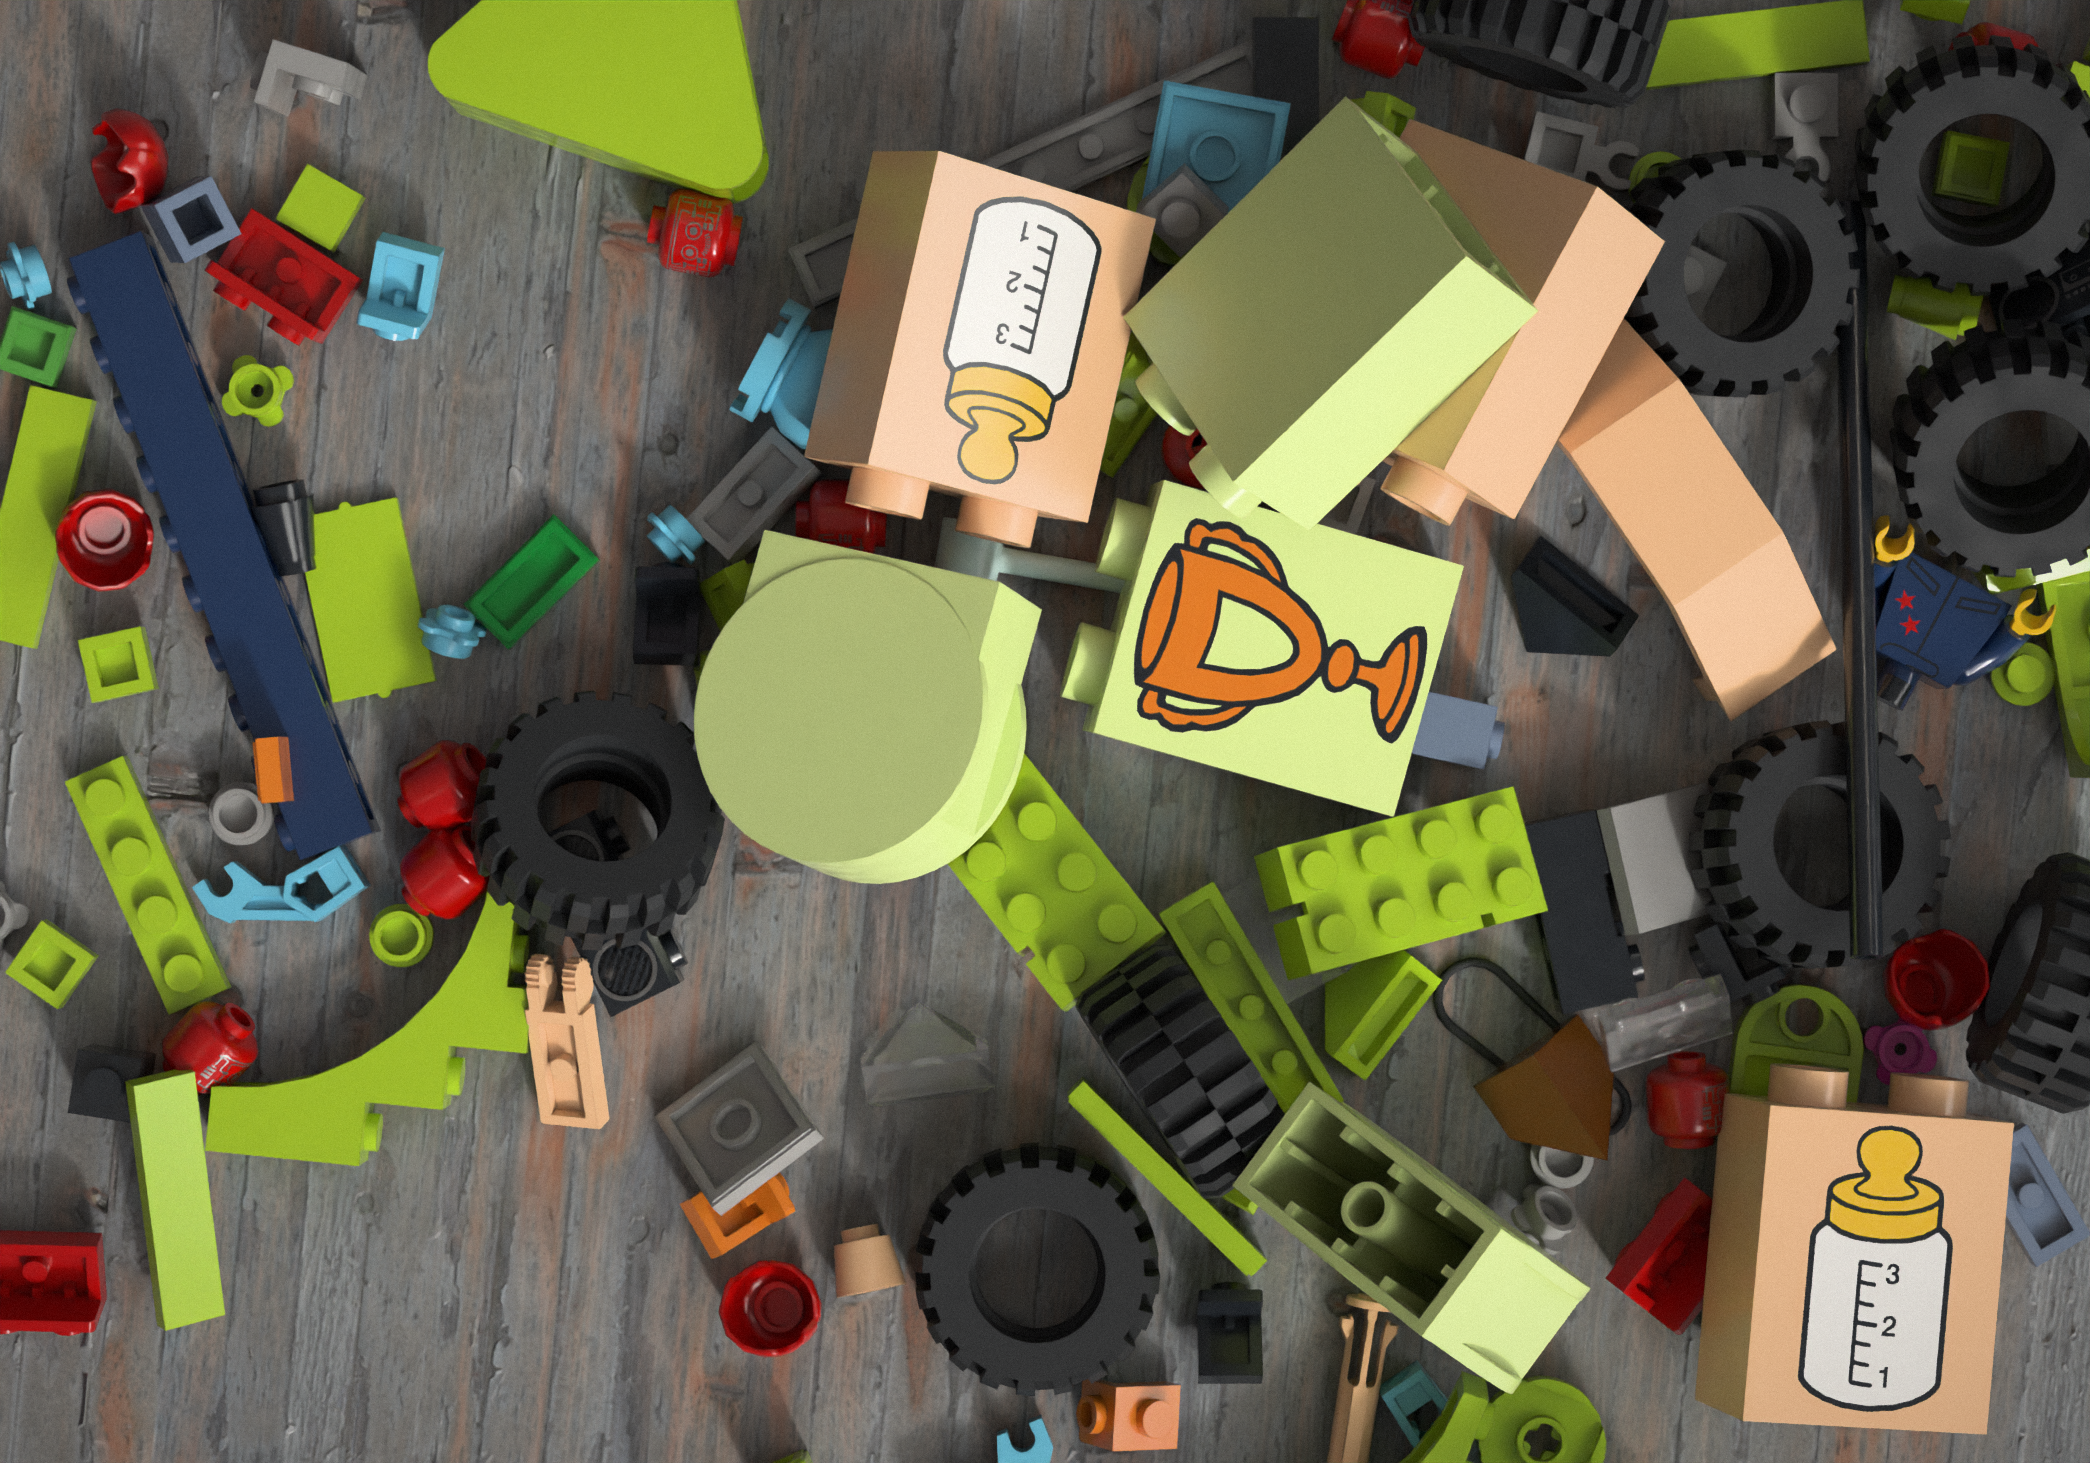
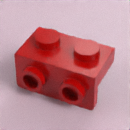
[204,208,363,346]
[1605,1177,1712,1335]
[0,1230,107,1336]

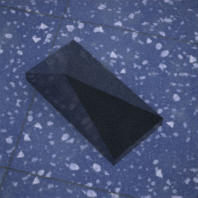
[1511,536,1639,657]

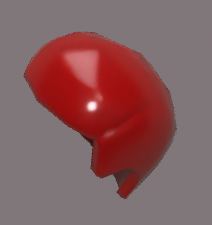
[90,108,169,214]
[55,488,154,592]
[1882,929,1990,1031]
[718,1260,822,1358]

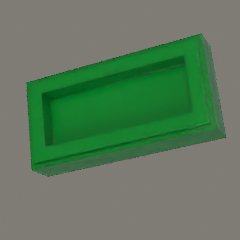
[463,514,600,650]

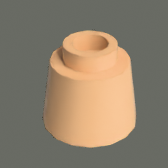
[834,1224,906,1298]

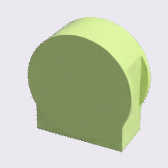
[694,530,1042,884]
[1232,1082,1591,1394]

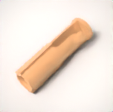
[1327,1293,1399,1463]

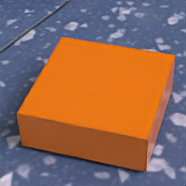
[253,737,294,804]

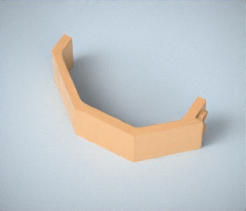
[1556,318,1837,721]

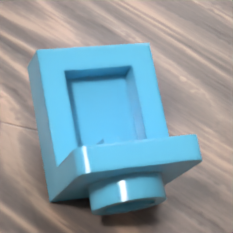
[356,232,445,341]

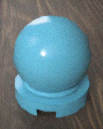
[729,298,833,450]

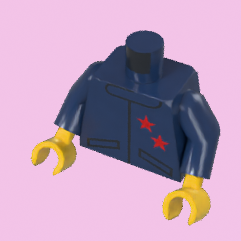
[1874,515,2056,711]

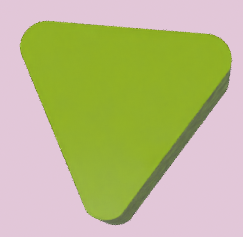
[428,0,769,204]

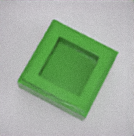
[0,306,77,389]

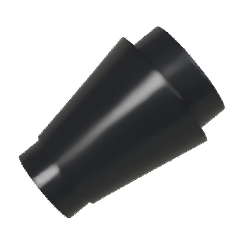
[250,479,317,576]

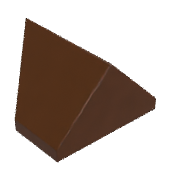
[1473,1013,1614,1161]

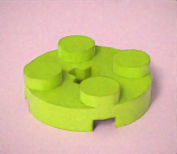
[1476,1375,1607,1463]

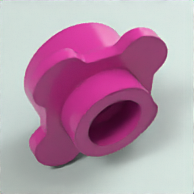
[1863,1017,1937,1085]

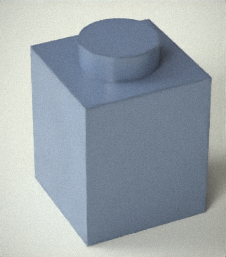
[141,176,242,263]
[1411,692,1505,770]

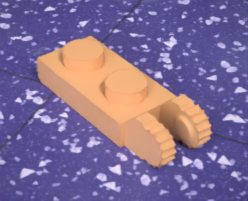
[525,954,609,1129]

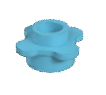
[0,241,52,310]
[647,505,705,565]
[417,605,487,659]

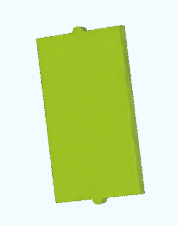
[305,497,437,703]

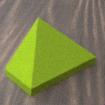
[1325,950,1442,1081]

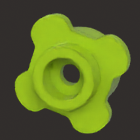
[222,355,294,427]

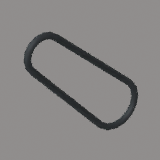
[1433,957,1632,1136]

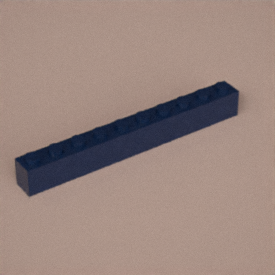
[67,231,381,860]

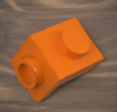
[680,1172,795,1259]
[1076,1379,1181,1451]

